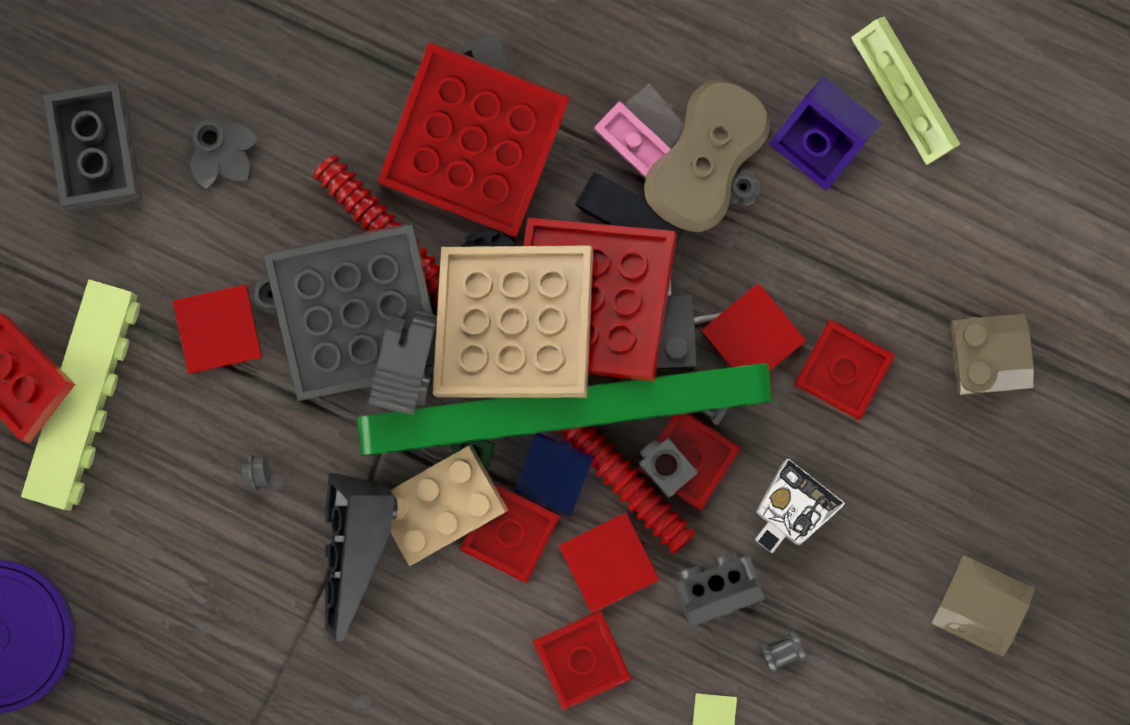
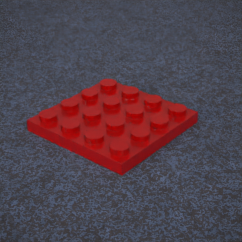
[377,41,571,238]
[523,218,677,381]

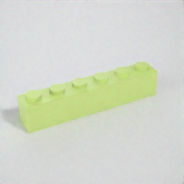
[21,279,140,511]

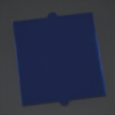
[514,433,594,515]

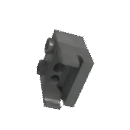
[368,311,437,415]
[674,552,765,626]

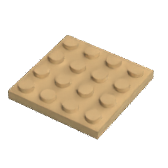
[433,246,593,398]

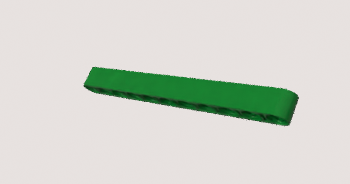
[356,363,773,456]

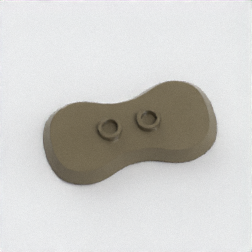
[644,79,771,232]

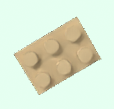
[390,445,508,566]

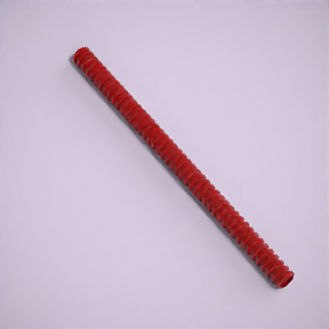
[313,154,696,554]

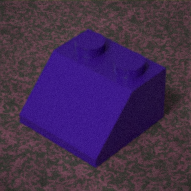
[769,76,882,191]

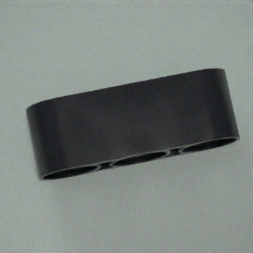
[575,172,685,245]

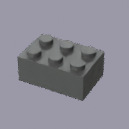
[43,83,143,212]

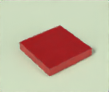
[700,283,806,371]
[173,284,263,374]
[793,319,895,421]
[638,413,741,511]
[459,483,560,584]
[559,512,659,613]
[532,610,632,710]

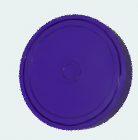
[0,560,76,713]

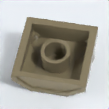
[950,314,1034,396]

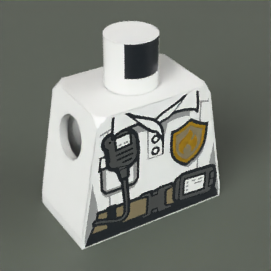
[754,459,845,553]

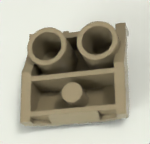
[930,555,1035,657]

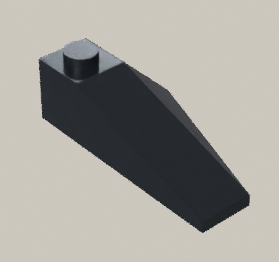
[325,473,398,641]

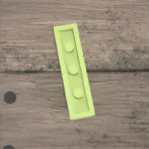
[851,16,961,165]

